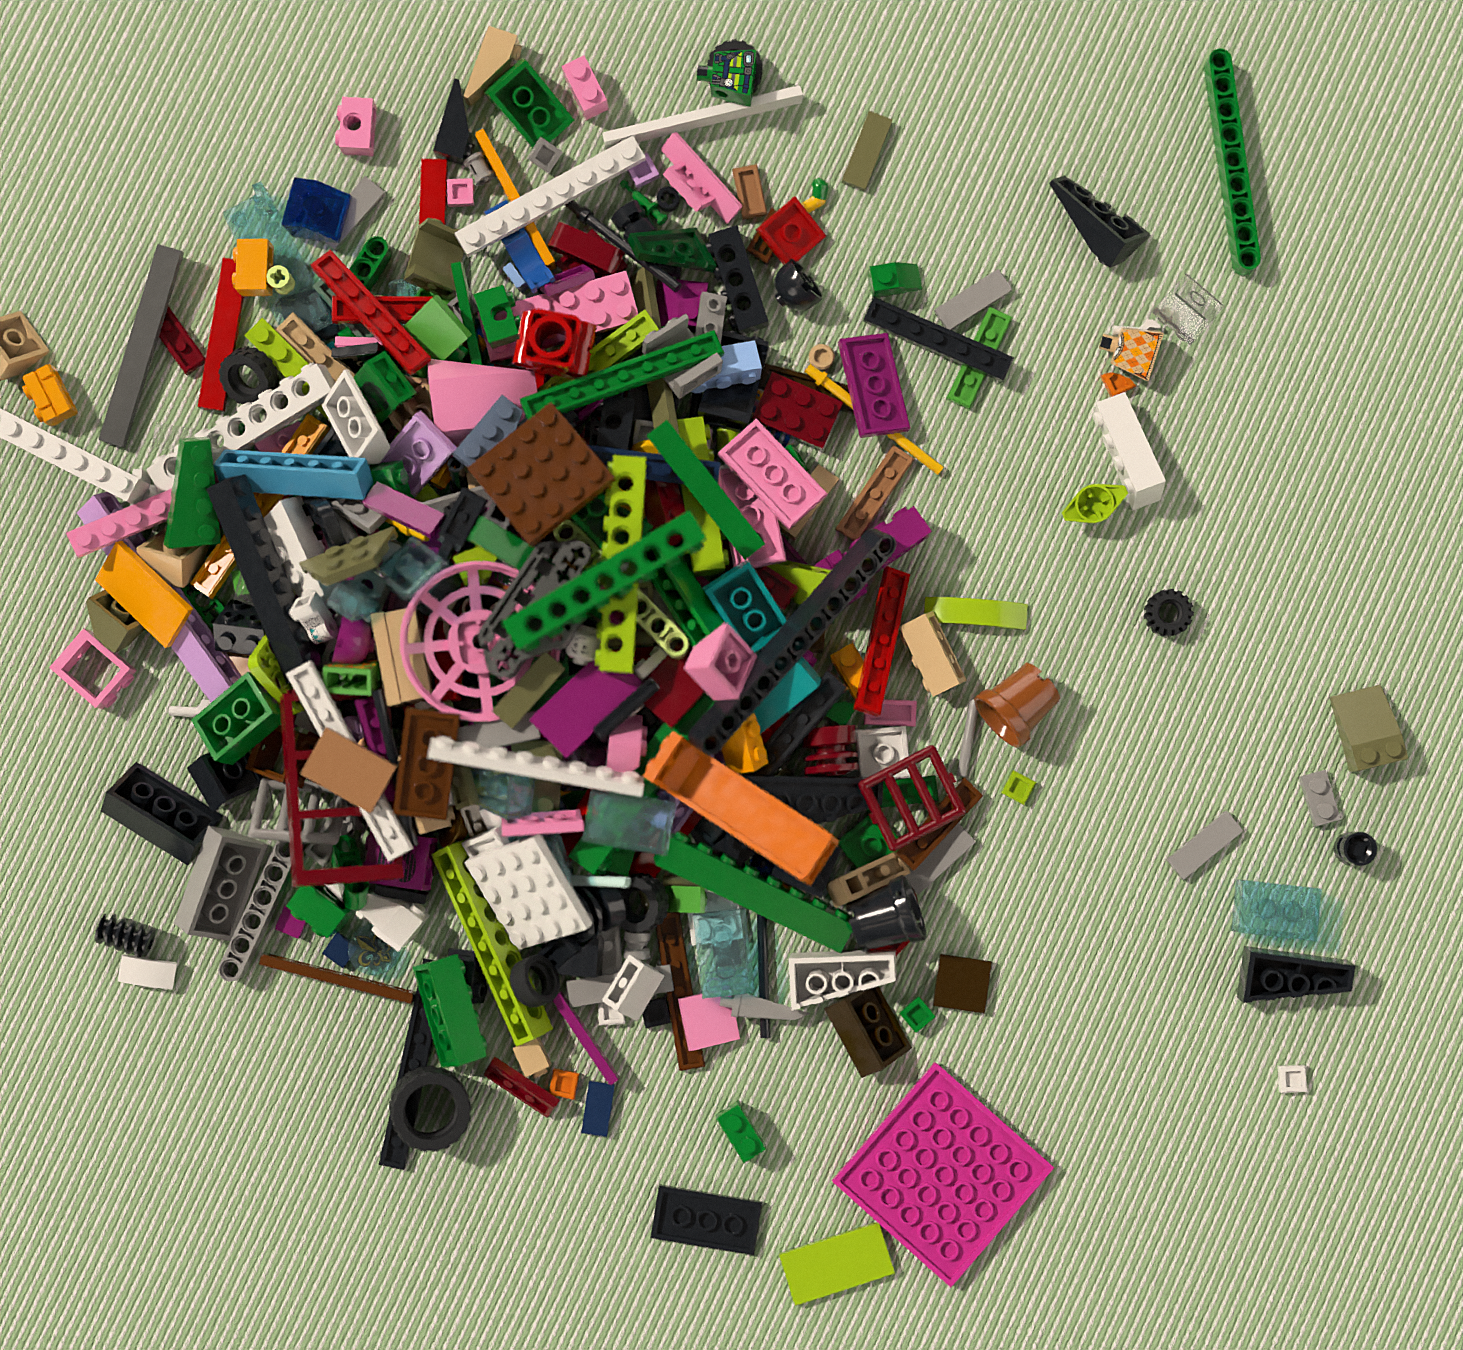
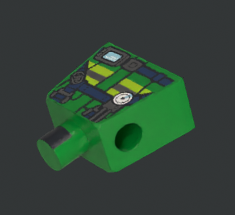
[697,50,757,107]

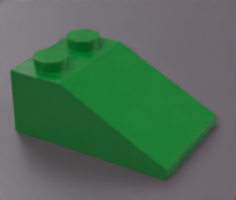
[483,58,575,149]

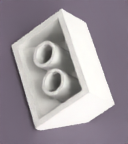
[321,370,391,465]

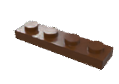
[894,778,983,871]

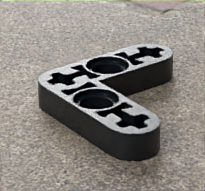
[301,496,347,548]

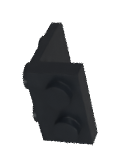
[213,598,265,655]

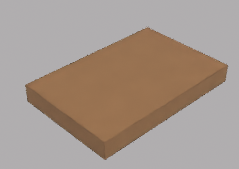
[301,727,398,814]

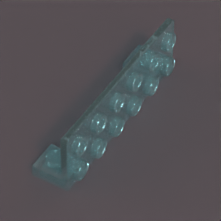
[223,181,332,333]

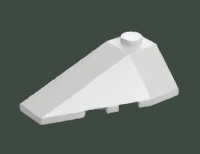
[325,884,430,952]

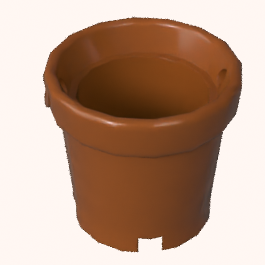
[974,662,1060,748]

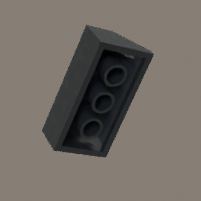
[101,762,223,866]

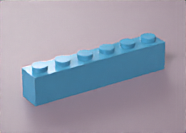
[213,449,374,500]

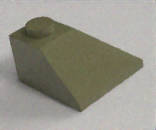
[86,590,145,653]

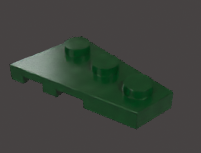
[627,227,717,273]

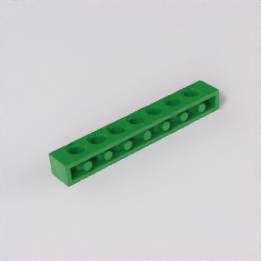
[502,510,707,653]

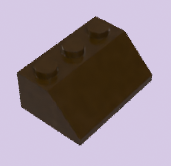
[824,986,912,1078]

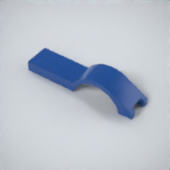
[484,200,556,293]

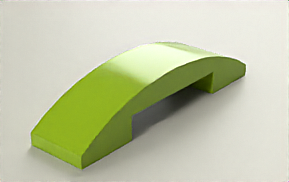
[924,597,1028,630]

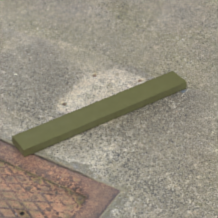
[630,267,679,454]

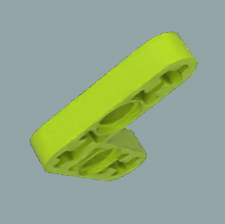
[248,633,306,715]

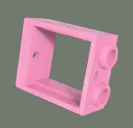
[49,628,137,709]

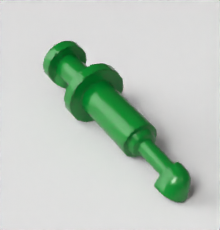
[620,180,668,226]

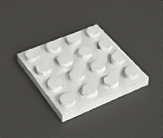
[464,834,593,950]

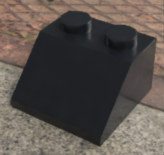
[187,752,264,813]

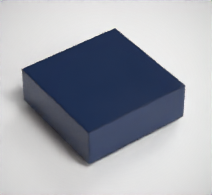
[322,932,359,968]

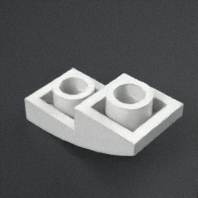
[118,955,177,990]

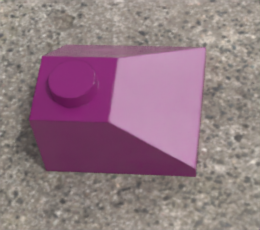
[656,279,708,333]

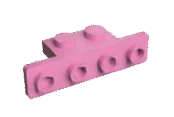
[661,132,742,223]

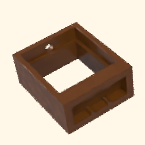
[245,725,319,789]

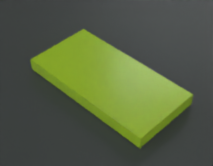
[779,1222,895,1306]

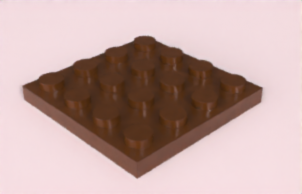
[467,402,616,548]

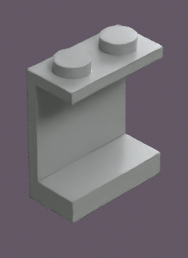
[642,314,723,399]

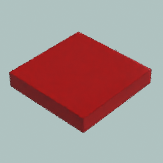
[755,196,826,265]

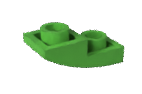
[665,885,708,913]

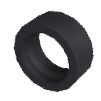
[510,955,560,1008]

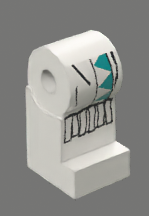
[289,591,338,644]

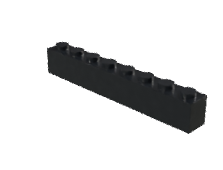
[206,474,324,684]

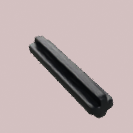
[593,678,659,739]

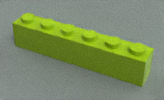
[677,416,729,577]

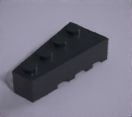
[1237,946,1356,1003]

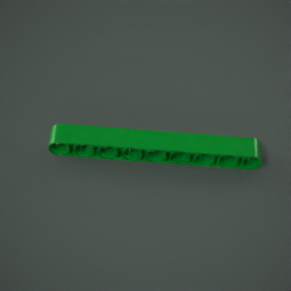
[1204,48,1261,276]

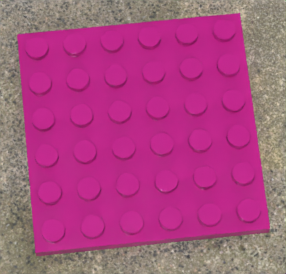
[832,1061,1054,1288]

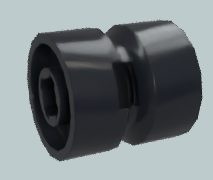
[611,200,658,242]
[1333,832,1378,866]

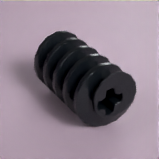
[94,914,156,958]

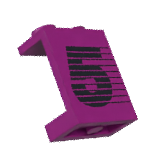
[363,830,438,890]

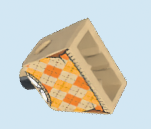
[1099,327,1164,381]

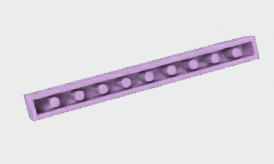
[77,492,242,702]

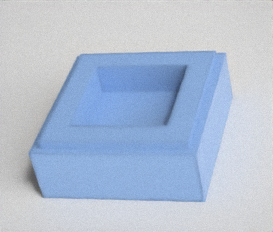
[503,262,529,293]

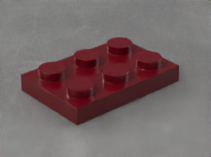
[752,372,843,450]

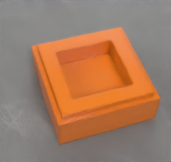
[549,1068,580,1100]

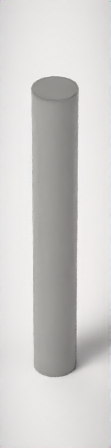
[957,699,978,777]

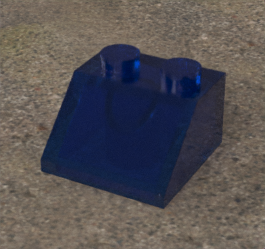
[281,177,352,244]

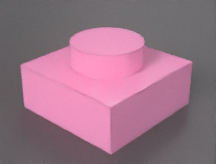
[447,178,474,207]

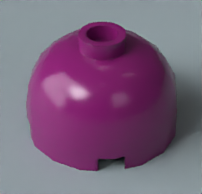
[332,612,375,665]

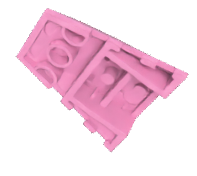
[428,359,537,460]

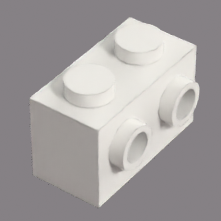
[602,955,664,1021]

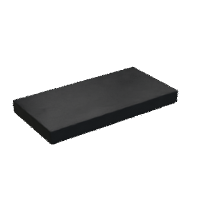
[650,1184,762,1255]

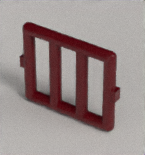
[858,745,966,851]

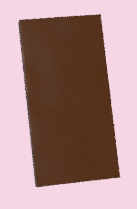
[393,707,460,821]

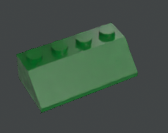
[413,954,487,1068]

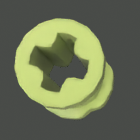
[267,265,295,295]

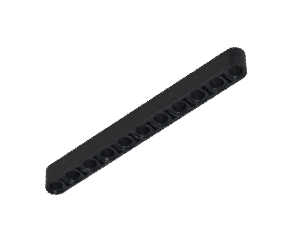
[688,528,896,756]

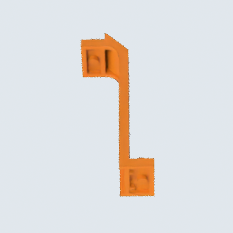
[643,731,839,886]

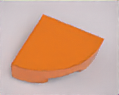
[1100,372,1136,397]

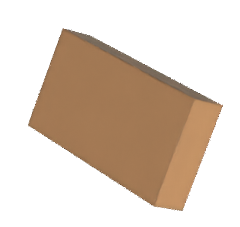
[732,164,767,220]

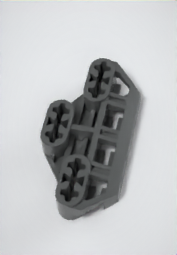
[478,539,592,680]

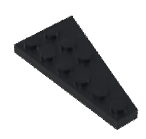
[725,775,883,855]

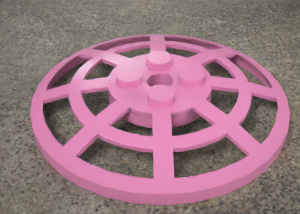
[400,561,561,722]

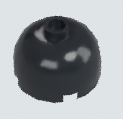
[774,258,822,311]

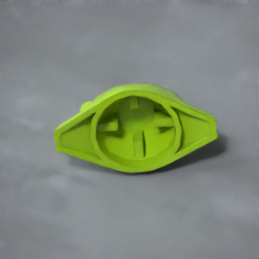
[1062,484,1128,523]

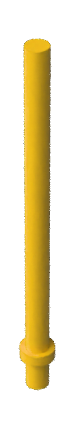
[804,363,944,475]

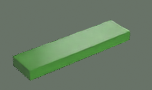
[946,307,1013,410]

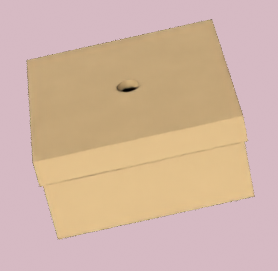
[370,608,435,710]

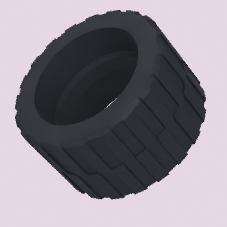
[389,1066,472,1152]

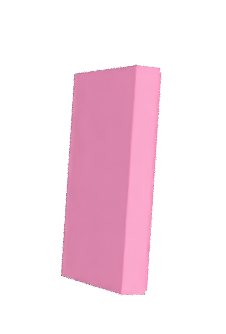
[501,809,584,836]

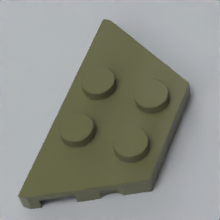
[299,526,398,586]

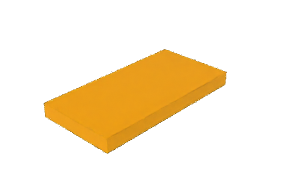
[95,540,193,648]

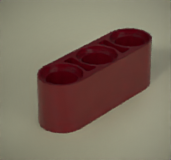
[547,222,625,276]

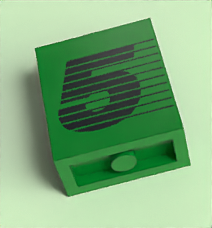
[353,351,417,428]

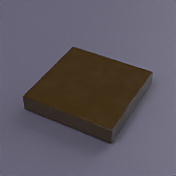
[932,954,992,1014]

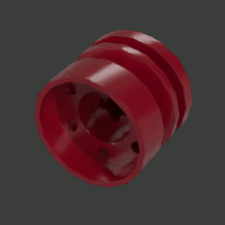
[802,725,859,776]

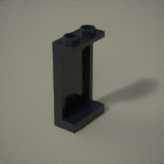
[697,330,769,433]

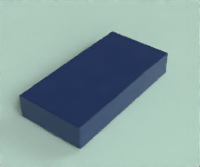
[581,1080,615,1137]

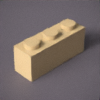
[899,611,967,697]

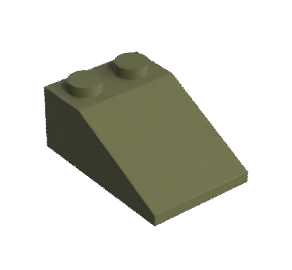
[1329,685,1408,772]

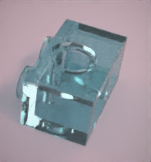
[326,579,381,621]

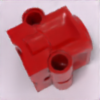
[512,308,597,380]

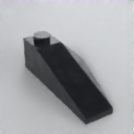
[1049,175,1151,268]

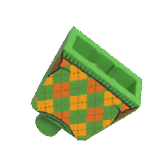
[323,659,381,696]

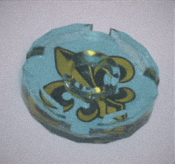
[348,923,400,975]

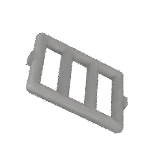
[248,778,346,845]

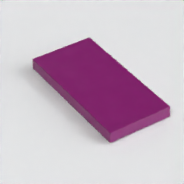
[838,333,911,438]
[529,648,642,759]

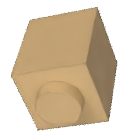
[512,1036,552,1078]

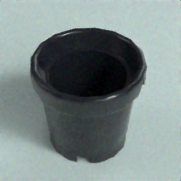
[846,875,927,952]

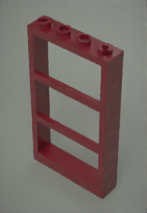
[280,686,404,888]

